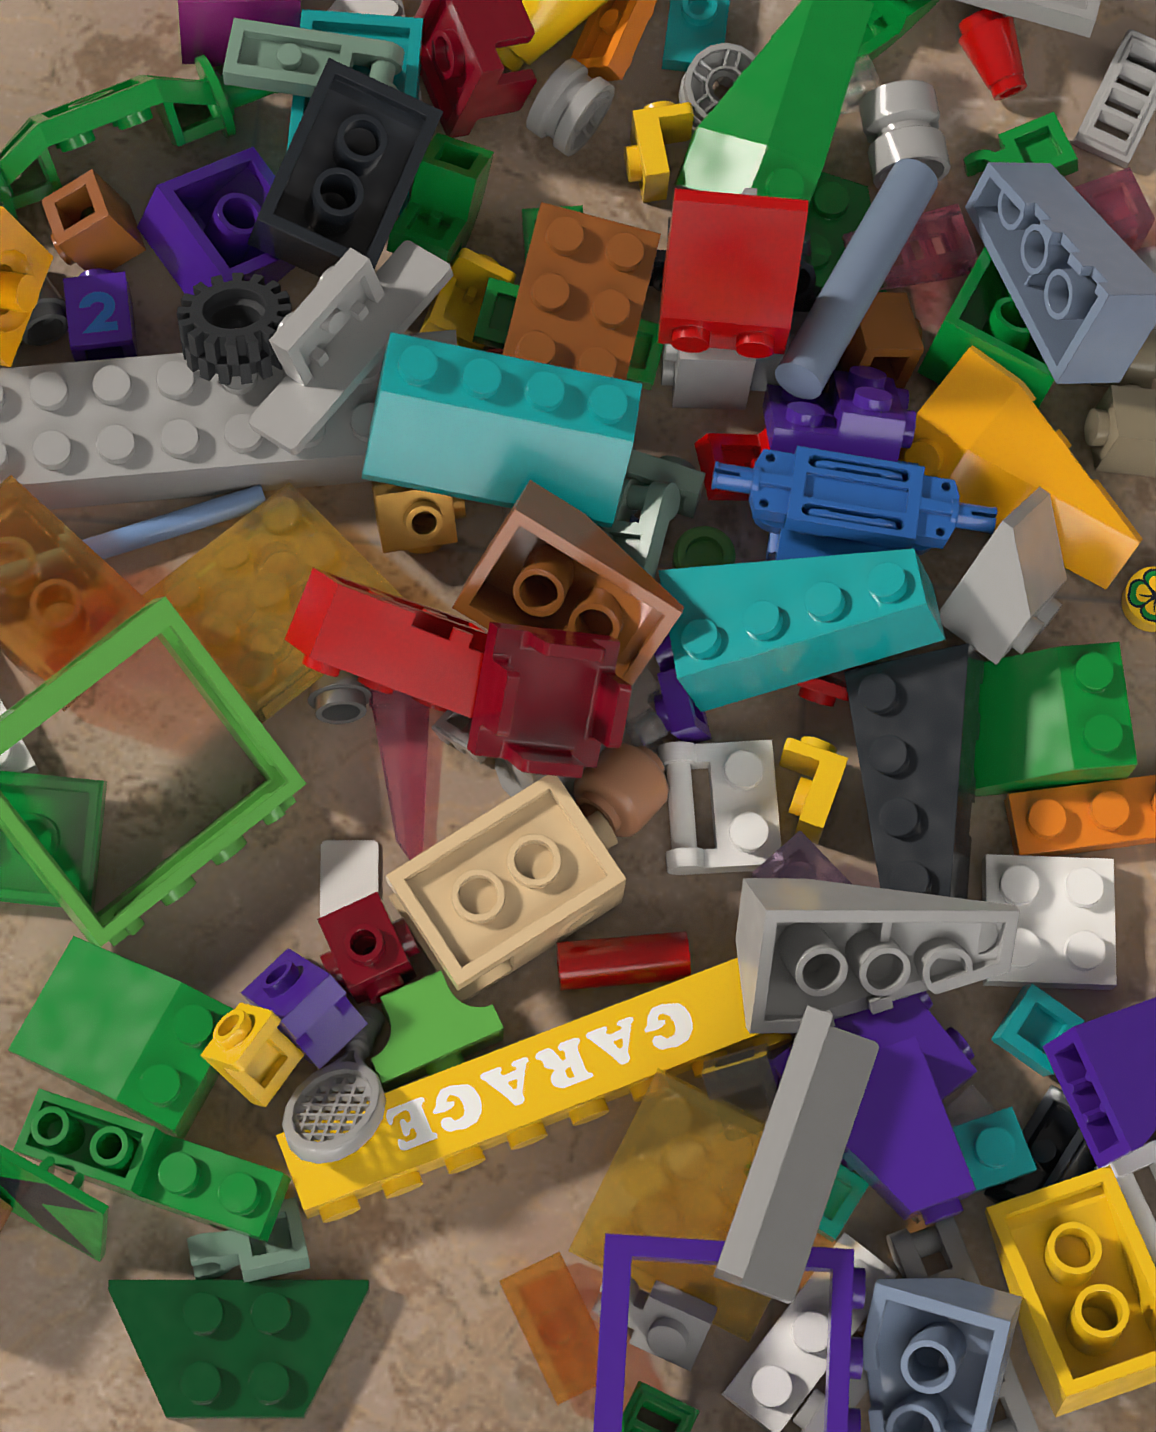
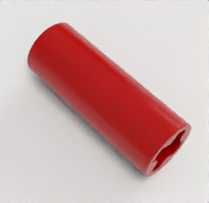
[556,931,691,991]

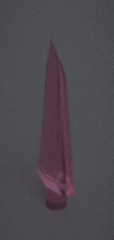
[369,690,430,860]

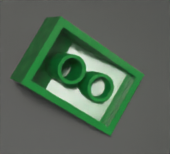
[917,247,1054,408]
[974,642,1138,797]
[8,936,234,1140]

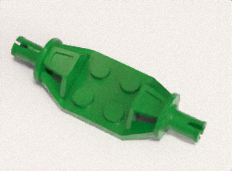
[0,55,279,221]

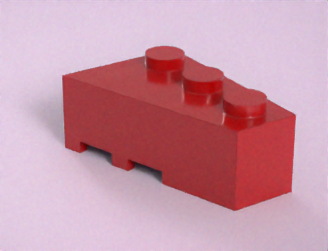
[284,567,488,718]

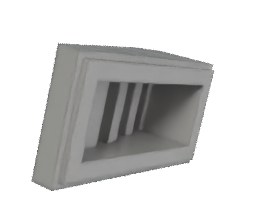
[1072,29,1156,169]

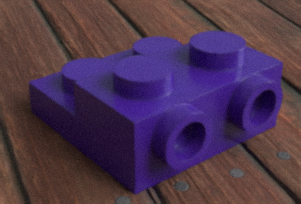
[762,366,916,462]

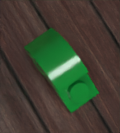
[386,132,494,263]

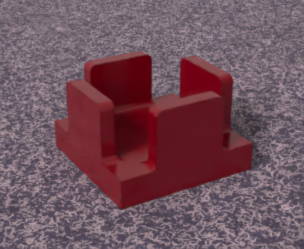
[414,0,537,138]
[467,622,632,778]

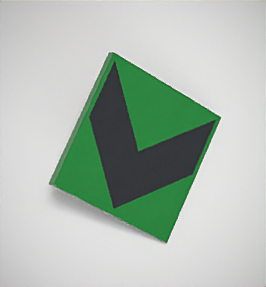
[0,1144,109,1262]

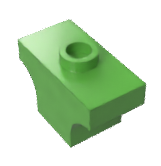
[371,970,504,1093]

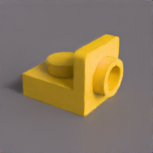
[779,736,848,845]

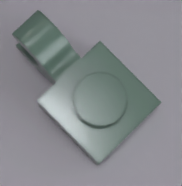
[187,1197,311,1283]

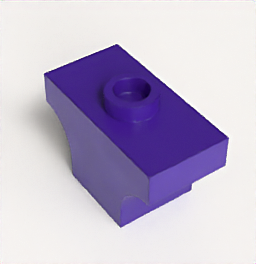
[241,948,368,1069]

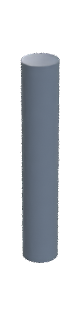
[775,158,938,399]

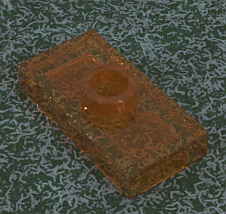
[499,1251,599,1407]

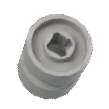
[859,80,951,189]

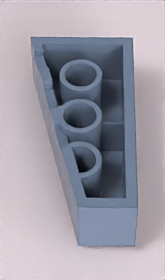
[965,162,1156,384]

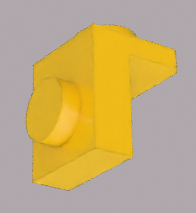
[624,101,694,203]
[420,248,516,351]
[200,1002,304,1108]

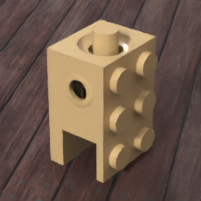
[386,775,626,1003]

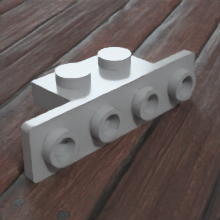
[248,241,453,455]

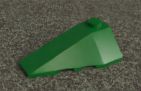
[674,0,874,206]

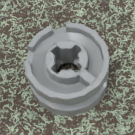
[678,43,756,128]
[526,58,615,157]

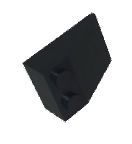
[247,58,443,277]

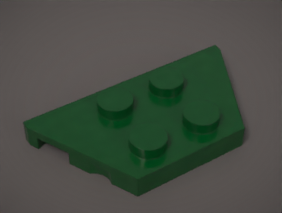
[108,1280,370,1420]

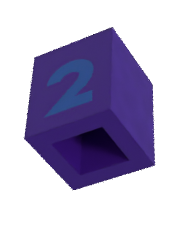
[63,269,138,362]

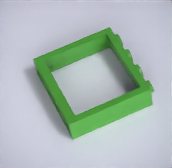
[0,596,307,947]

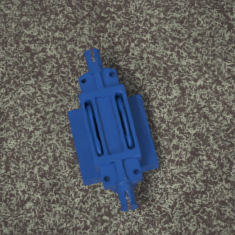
[711,446,997,560]

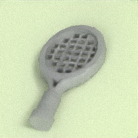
[282,1006,386,1164]

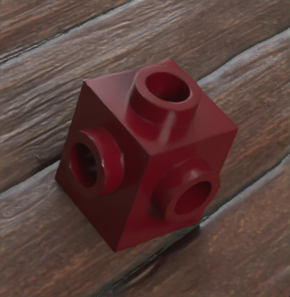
[317,892,420,1004]

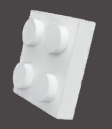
[982,854,1117,990]

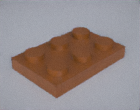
[502,202,661,380]

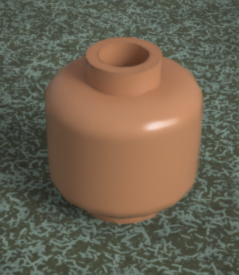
[573,743,669,837]

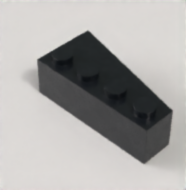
[844,643,985,899]

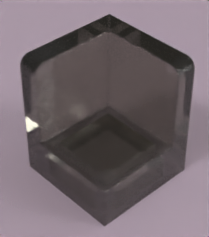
[702,1043,780,1138]

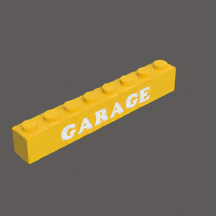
[276,957,793,1223]

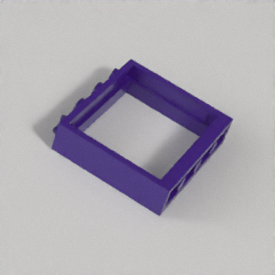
[593,1233,866,1432]

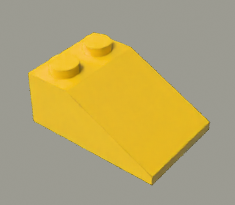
[985,1165,1156,1418]

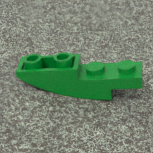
[13,1088,291,1242]

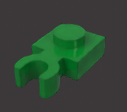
[963,112,1079,186]

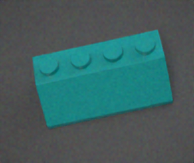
[361,332,642,528]

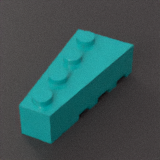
[658,548,945,712]

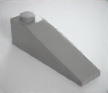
[735,878,1020,1033]

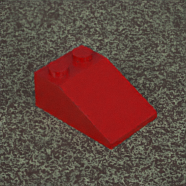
[658,188,809,358]

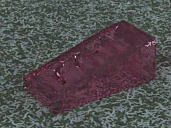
[842,203,978,290]

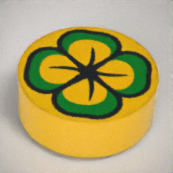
[1121,566,1156,632]

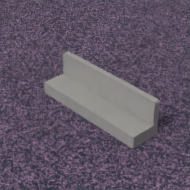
[713,1005,879,1303]

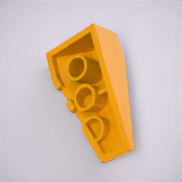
[898,345,1143,589]

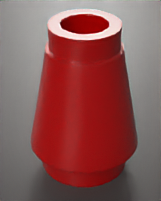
[958,9,1027,101]

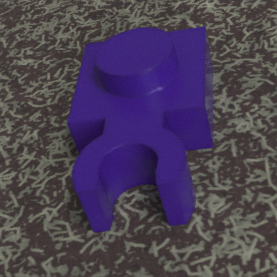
[654,633,712,744]

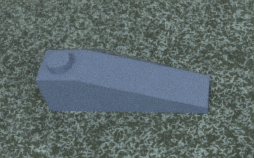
[863,1278,1023,1432]

